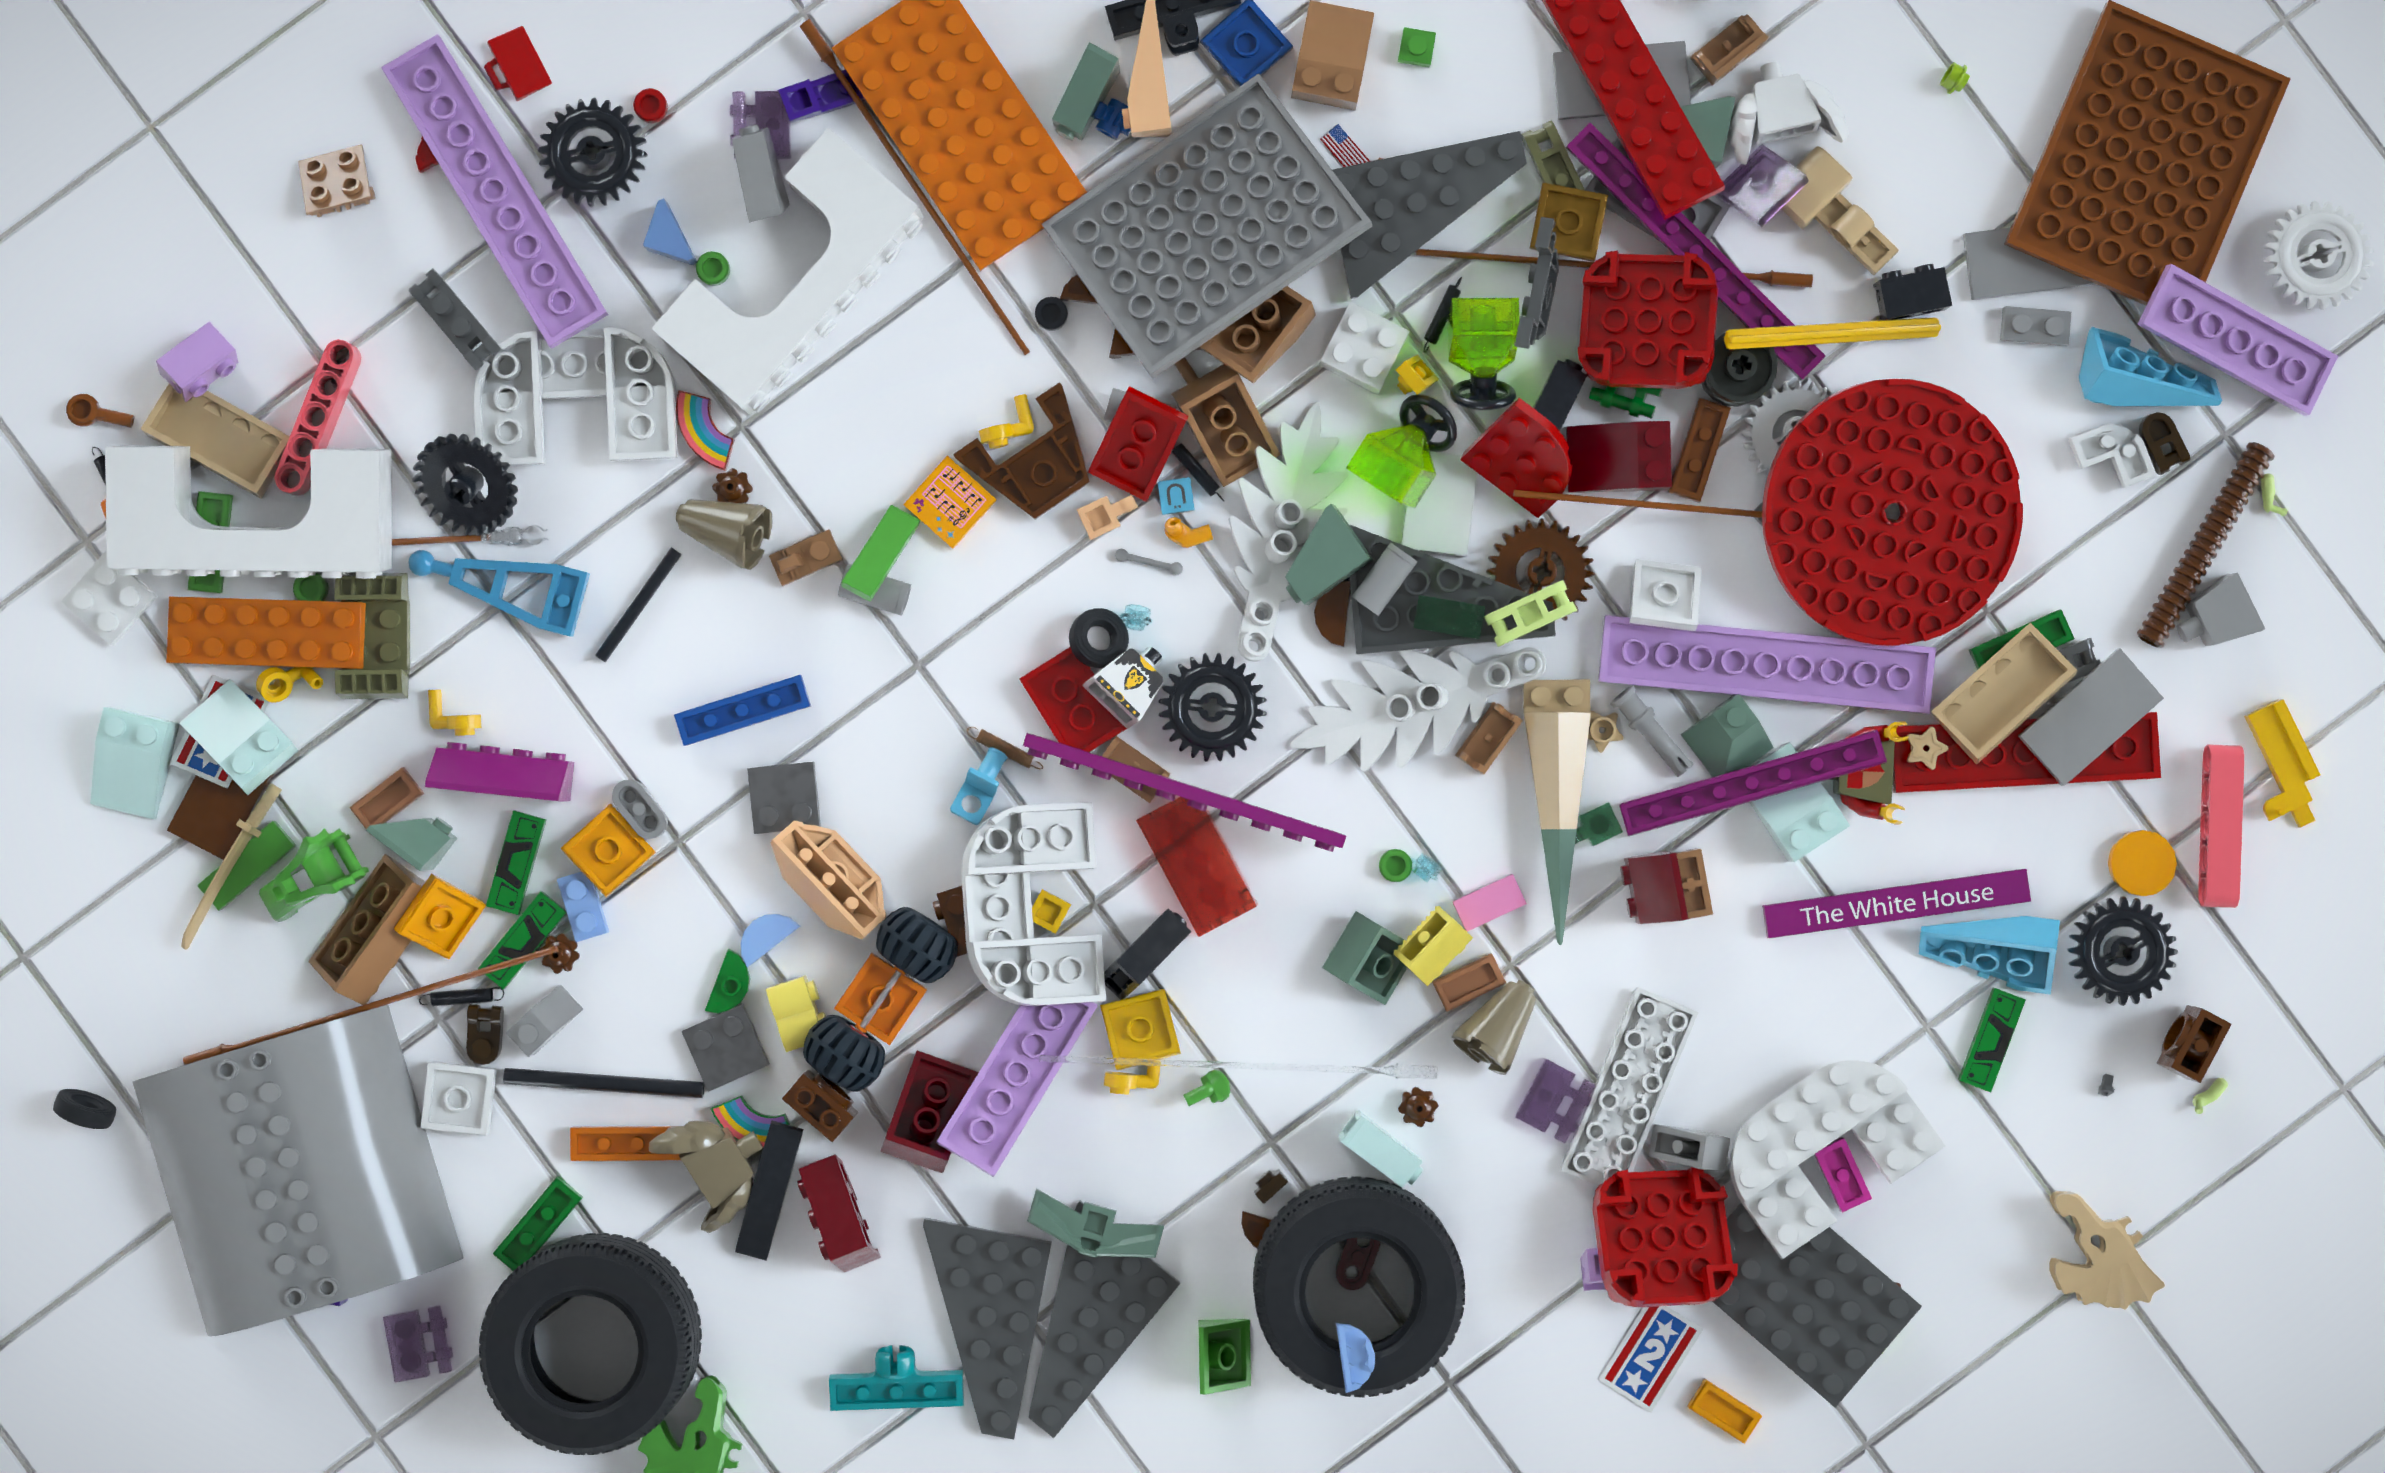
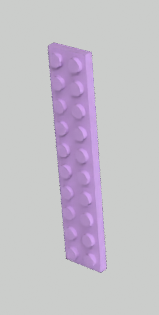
[381,34,609,349]
[1598,615,1936,714]

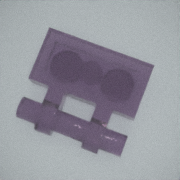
[729,91,791,159]
[1514,1058,1596,1143]
[383,1305,453,1383]

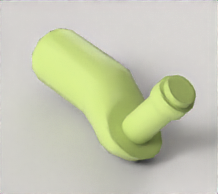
[2260,473,2288,516]
[2192,1078,2228,1114]

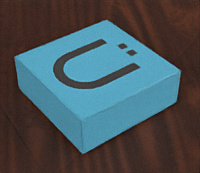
[1158,477,1195,515]

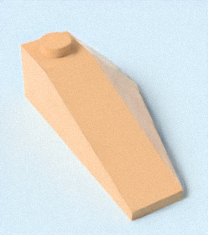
[1122,0,1172,137]

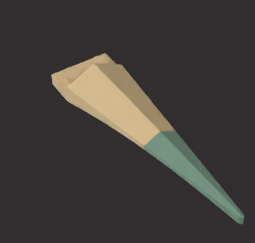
[1523,679,1591,946]

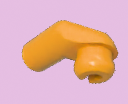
[1164,517,1213,548]

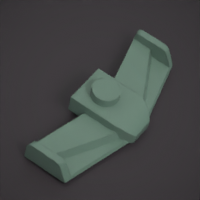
[1027,1188,1165,1258]

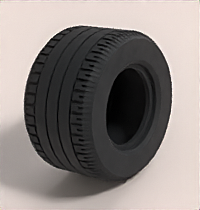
[1253,1176,1466,1398]
[479,1233,702,1455]

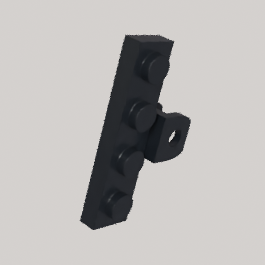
[1105,0,1241,56]

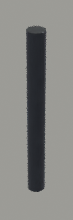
[595,547,682,663]

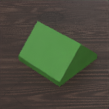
[1198,1319,1251,1395]

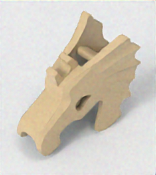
[2049,1191,2165,1310]

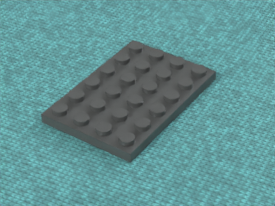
[1712,1202,1922,1408]

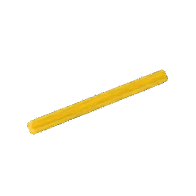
[1724,317,1941,350]

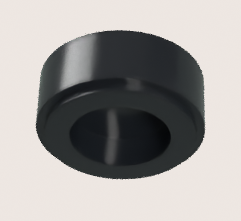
[1035,297,1068,331]

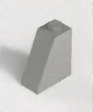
[732,124,790,223]

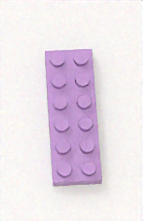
[2137,264,2338,416]
[936,1002,1098,1178]

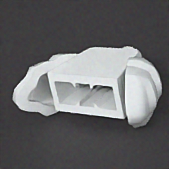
[1730,61,1849,165]

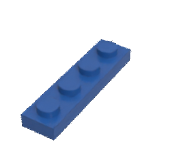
[674,675,812,746]

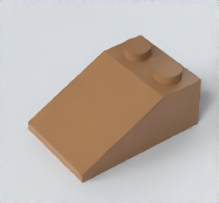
[1291,0,1374,111]
[1200,286,1316,384]
[1171,364,1281,487]

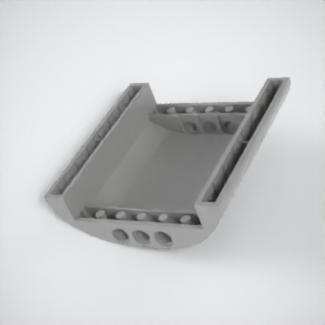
[132,1005,464,1337]

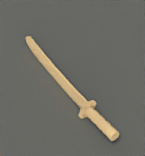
[181,783,282,950]

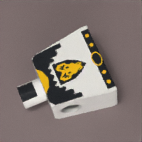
[1082,647,1164,729]

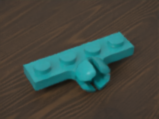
[829,1345,964,1411]

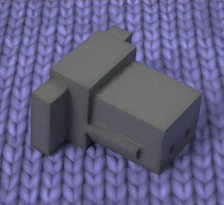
[2098,1074,2115,1097]

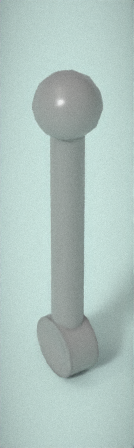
[1115,548,1183,575]

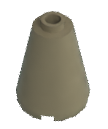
[675,499,773,570]
[1451,980,1537,1075]

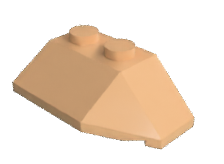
[770,820,886,939]

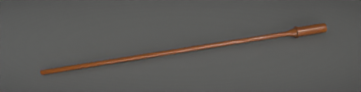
[799,19,1030,355]
[1416,249,1813,288]
[1513,490,1896,522]
[183,945,558,1065]

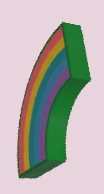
[710,1095,790,1148]

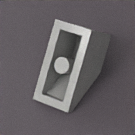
[506,985,583,1057]
[1648,1124,1731,1171]

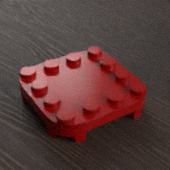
[1577,250,1718,389]
[1593,1167,1738,1307]

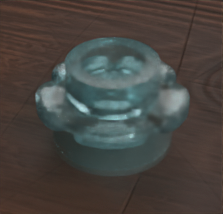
[1120,604,1153,631]
[1412,853,1442,883]

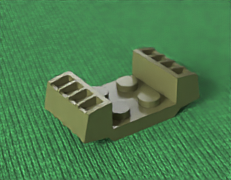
[334,573,410,699]

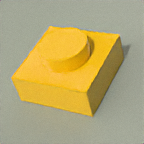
[1032,889,1072,934]

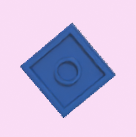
[1200,0,1293,87]

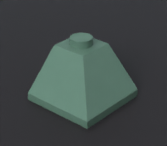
[1680,694,1774,777]
[366,817,457,871]

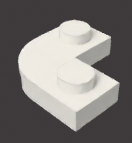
[2068,423,2157,488]

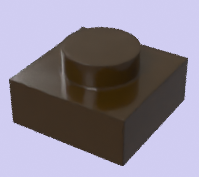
[1254,1169,1288,1204]

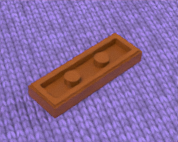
[1668,398,1731,503]

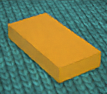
[1687,1378,1762,1444]

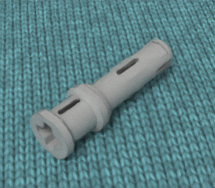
[1610,685,1693,777]

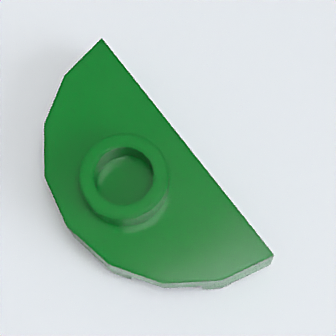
[705,948,751,1013]

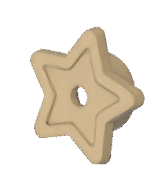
[1588,711,1623,753]
[1907,727,1948,770]

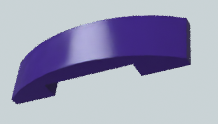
[778,70,865,122]

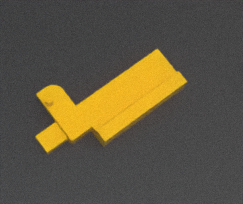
[2244,699,2321,828]

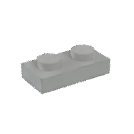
[2000,306,2072,346]

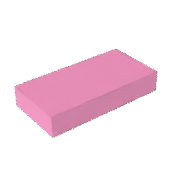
[1452,874,1527,932]

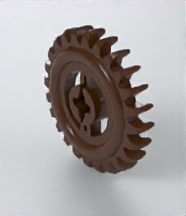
[1486,518,1595,621]

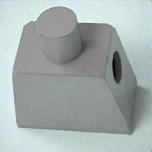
[2176,572,2266,646]

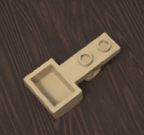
[1768,146,1899,276]

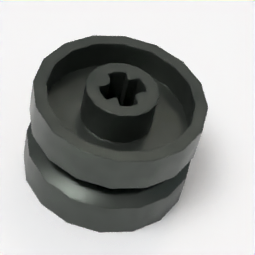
[1701,333,1778,407]

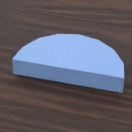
[741,914,800,967]
[1336,1323,1375,1393]

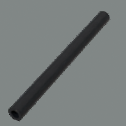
[503,1068,705,1098]

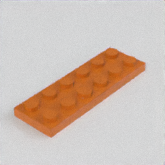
[166,596,366,669]

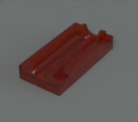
[1136,797,1259,937]

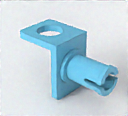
[950,747,1008,825]

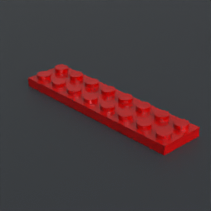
[1542,0,1725,220]
[1890,712,2161,793]

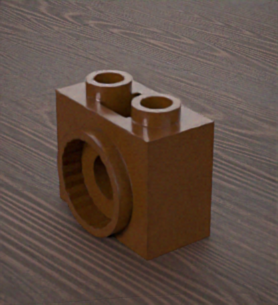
[2156,1005,2232,1083]
[782,1070,859,1142]

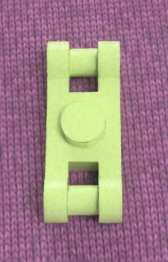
[1484,580,1577,647]

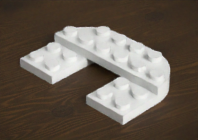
[473,327,678,466]
[962,802,1106,1006]
[1730,1060,1946,1260]

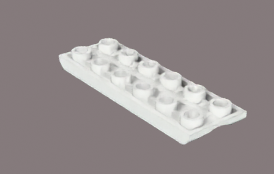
[1561,987,1699,1186]

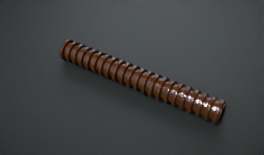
[2137,442,2275,648]

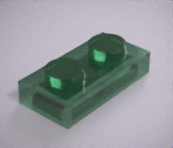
[1413,595,1486,640]

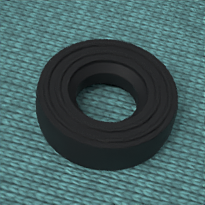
[1069,608,1129,668]
[53,1089,116,1129]

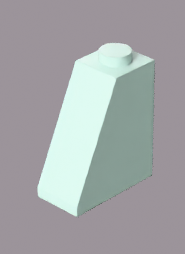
[1338,1109,1423,1188]

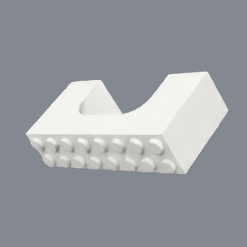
[651,127,924,415]
[105,445,392,579]

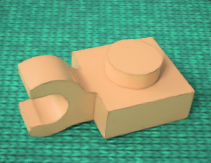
[1077,495,1139,540]

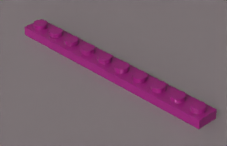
[1565,122,1826,380]
[1022,732,1347,852]

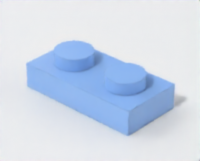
[557,872,609,942]

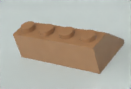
[308,854,426,1005]

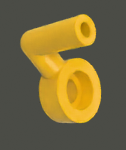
[979,394,1034,449]
[256,667,323,703]
[428,689,482,736]
[1104,1059,1161,1095]

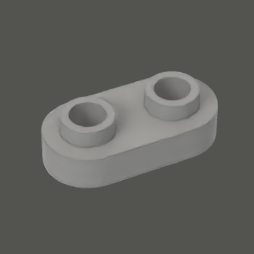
[612,779,668,839]

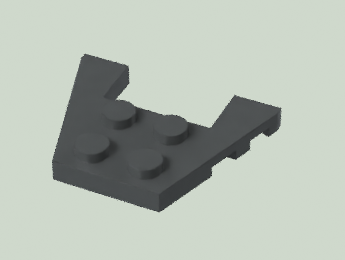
[1514,217,1559,349]

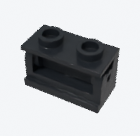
[1873,264,1953,320]

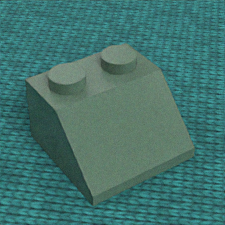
[1322,911,1407,1005]

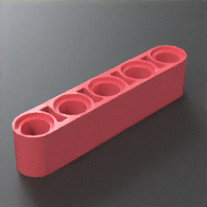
[274,339,361,496]
[2198,744,2244,908]

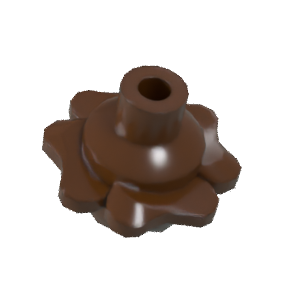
[712,468,753,503]
[539,933,580,974]
[1398,1086,1439,1127]

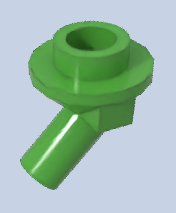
[1183,1070,1230,1106]

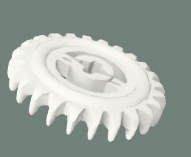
[2263,200,2374,310]
[1742,380,1827,477]

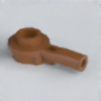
[66,394,135,428]

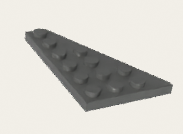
[1332,131,1527,299]
[1349,525,1556,655]
[1028,1200,1180,1438]
[923,1218,1052,1440]

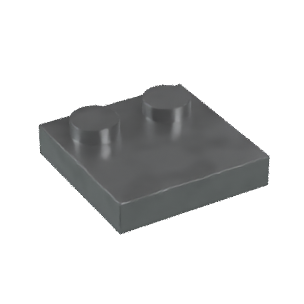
[747,761,821,834]
[681,1004,770,1092]

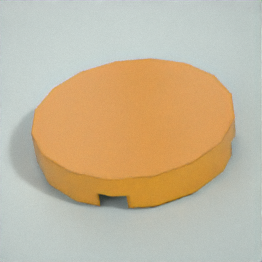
[2108,830,2177,896]

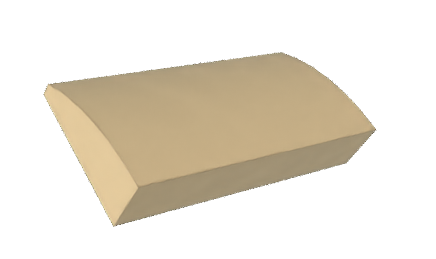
[141,384,290,499]
[1931,623,2077,764]

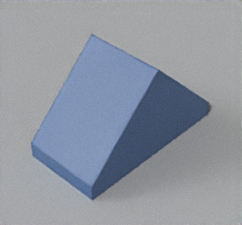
[643,198,697,265]

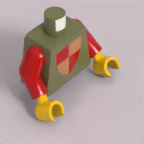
[1829,721,1909,825]

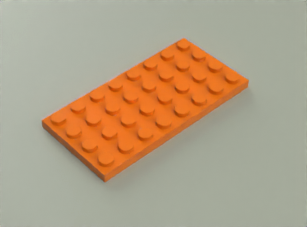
[831,0,1087,272]

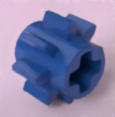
[1093,98,1131,140]

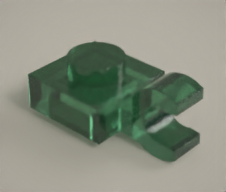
[1575,802,1623,846]

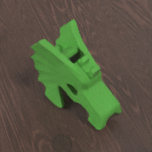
[259,828,369,922]
[638,1375,743,1473]

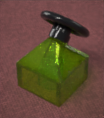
[1447,298,1520,410]
[1346,394,1457,508]

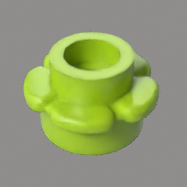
[1940,62,1970,94]

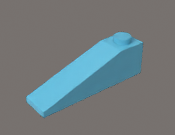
[2079,327,2222,406]
[1919,916,2060,995]

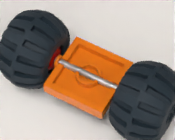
[803,907,958,1092]

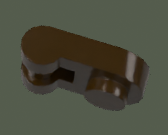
[2139,412,2191,475]
[466,1004,504,1065]

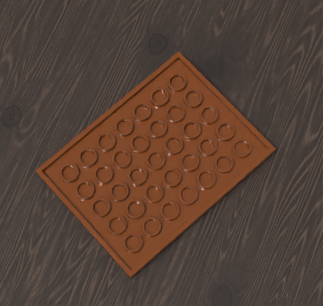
[2004,0,2291,306]

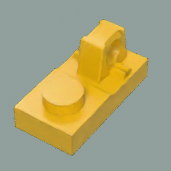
[1395,354,1439,395]

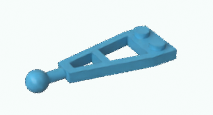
[408,550,590,637]

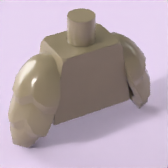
[649,1121,763,1233]

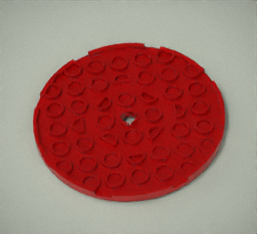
[1762,379,2023,646]

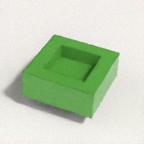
[1398,27,1436,68]

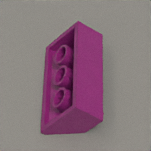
[425,742,575,801]

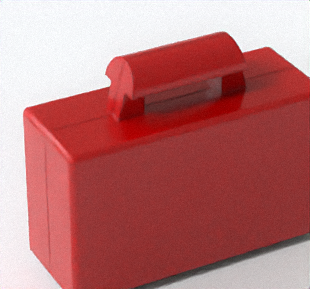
[484,26,552,101]

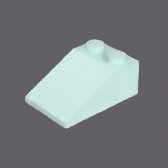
[180,679,298,795]
[90,707,180,820]
[1749,742,1850,862]

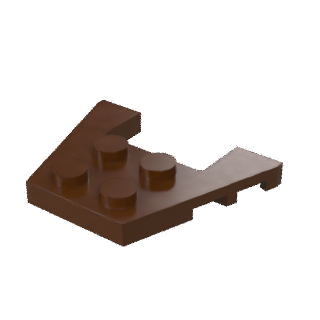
[953,382,1090,520]

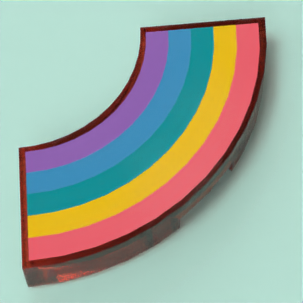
[676,390,735,471]

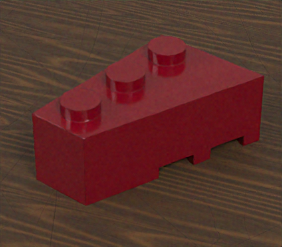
[797,1154,881,1272]

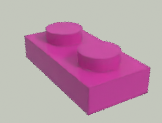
[1814,1137,1872,1213]

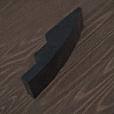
[735,1120,804,1261]

